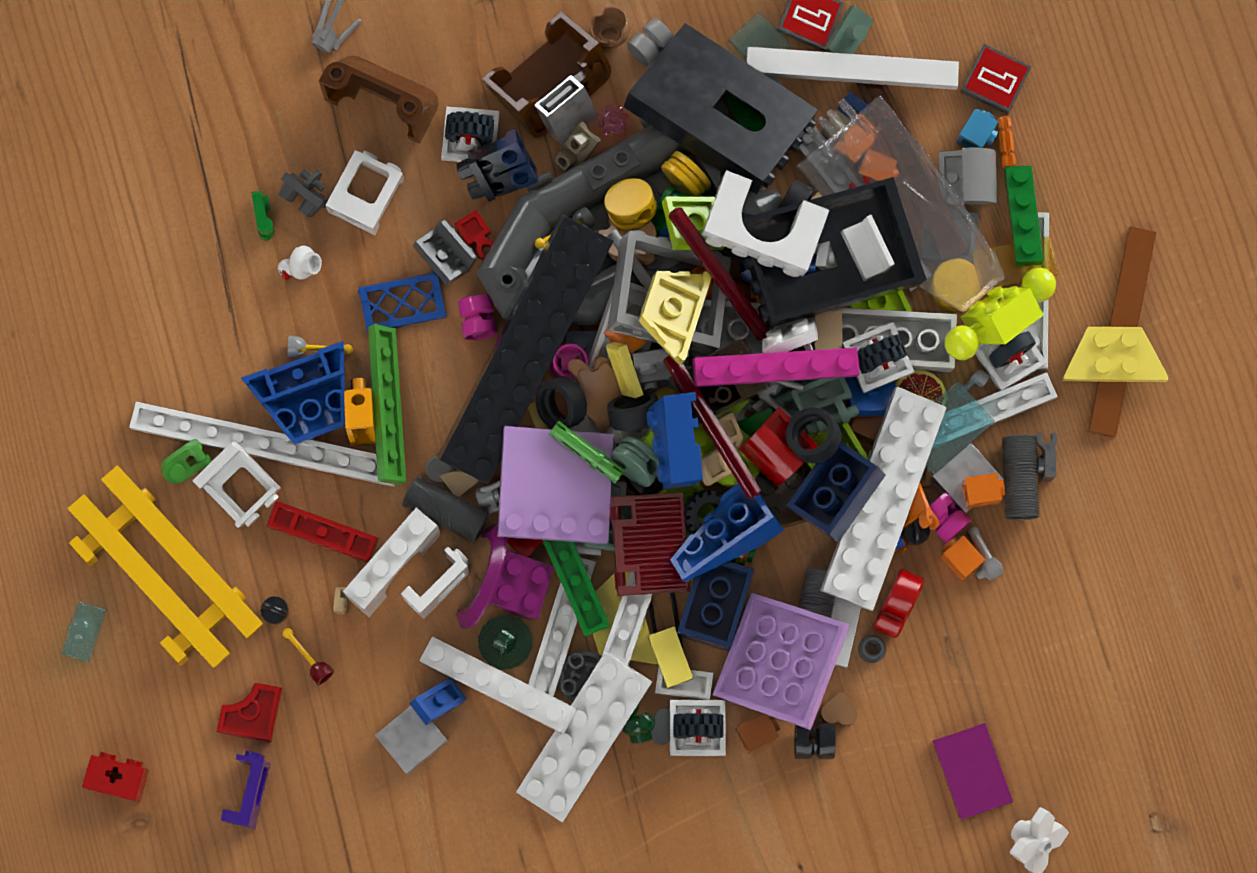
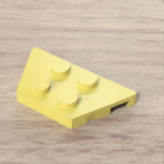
[638,271,712,365]
[1062,327,1168,382]
[593,572,658,665]

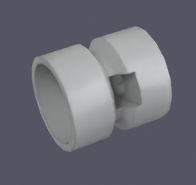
[626,18,674,68]

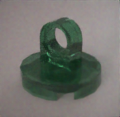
[478,615,533,670]

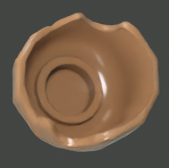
[590,6,630,48]

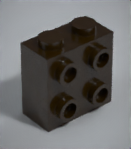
[754,464,810,528]

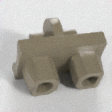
[555,122,601,171]

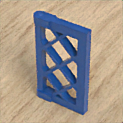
[358,272,446,333]

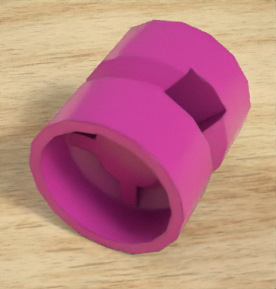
[458,295,498,341]
[548,344,588,380]
[930,492,972,544]

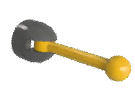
[534,207,595,249]

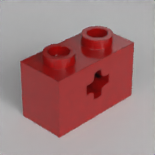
[82,752,149,802]

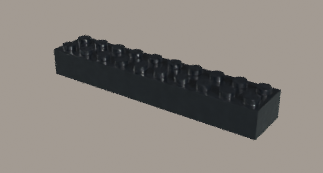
[438,214,614,485]

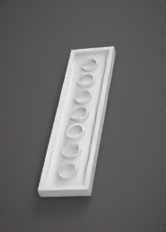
[820,387,947,611]

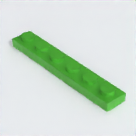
[368,324,406,485]

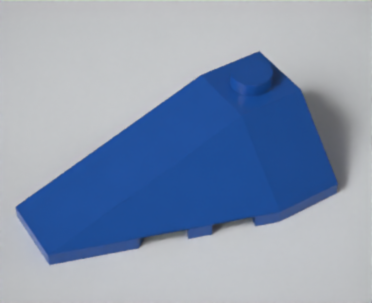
[670,484,784,582]

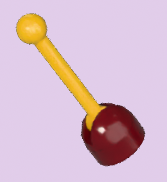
[282,628,334,686]

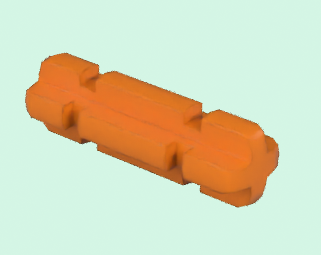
[996,117,1016,169]

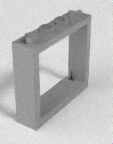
[607,230,731,356]

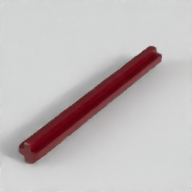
[669,207,770,341]
[663,355,761,499]

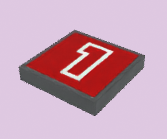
[776,0,844,52]
[961,44,1032,114]

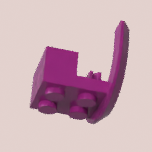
[456,524,554,629]

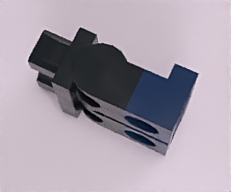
[456,129,538,202]

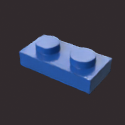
[409,678,467,725]

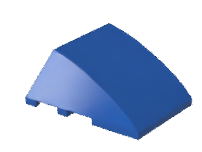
[241,341,345,445]

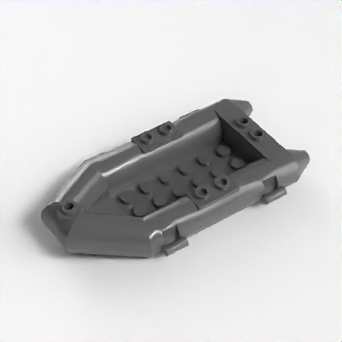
[476,100,782,326]

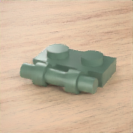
[791,377,859,435]

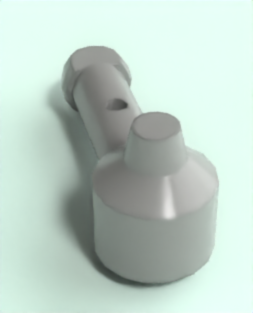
[967,526,1003,581]

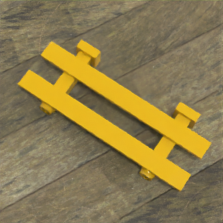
[67,465,263,669]

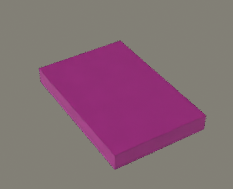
[932,723,1013,820]

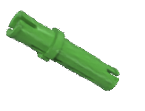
[549,421,625,483]

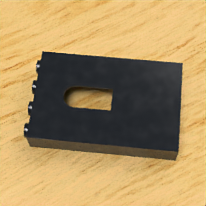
[624,23,818,195]
[742,177,927,328]

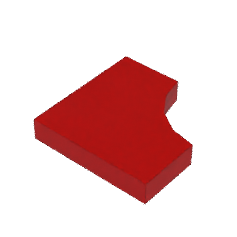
[216,683,283,743]

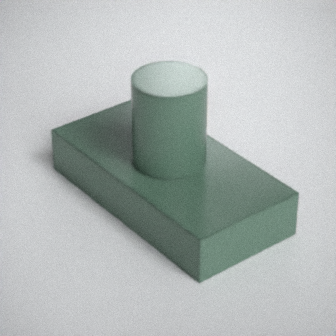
[824,5,874,54]

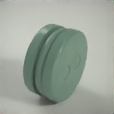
[611,436,659,487]

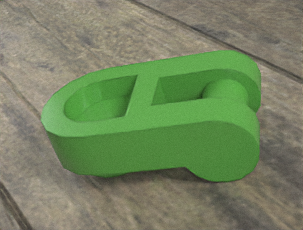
[161,439,212,484]

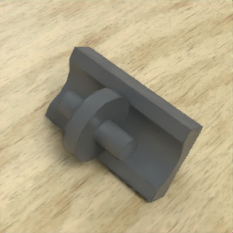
[279,170,328,217]

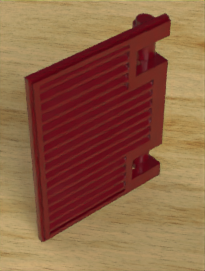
[610,493,690,596]

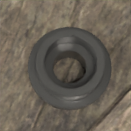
[858,635,886,663]

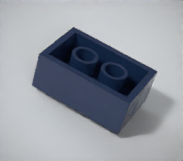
[786,442,886,543]
[677,561,755,652]

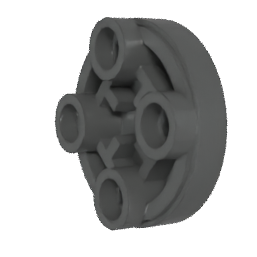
[559,651,602,703]

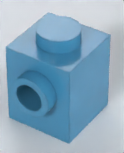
[956,109,999,148]

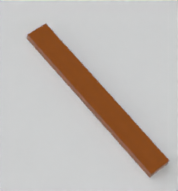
[1088,226,1156,438]

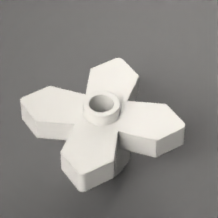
[1010,807,1069,873]

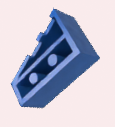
[647,392,703,489]

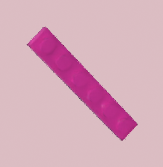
[693,348,860,387]

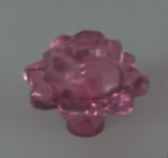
[598,105,629,136]

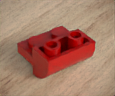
[738,407,818,487]

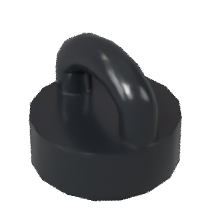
[902,518,930,546]
[261,596,289,625]

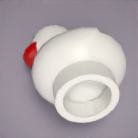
[278,246,322,280]

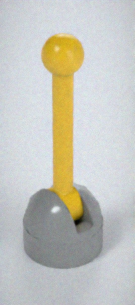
[287,335,353,357]

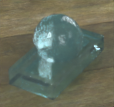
[62,602,106,663]

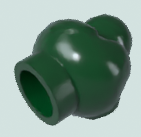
[622,705,655,743]

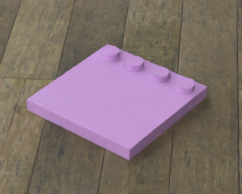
[497,426,613,544]
[713,593,849,730]

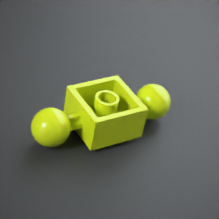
[944,268,1056,360]

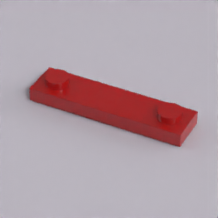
[266,501,379,563]

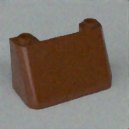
[482,11,612,138]
[319,56,438,144]

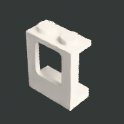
[325,150,405,235]
[192,442,281,528]
[401,547,470,619]

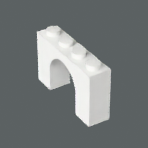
[701,170,829,277]
[343,508,441,617]

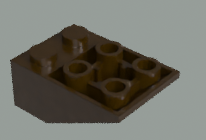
[669,339,771,424]

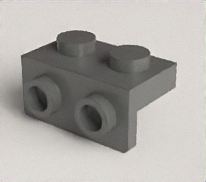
[413,219,477,286]

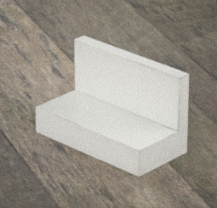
[841,215,894,281]

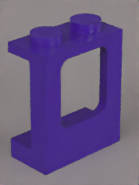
[221,750,270,829]

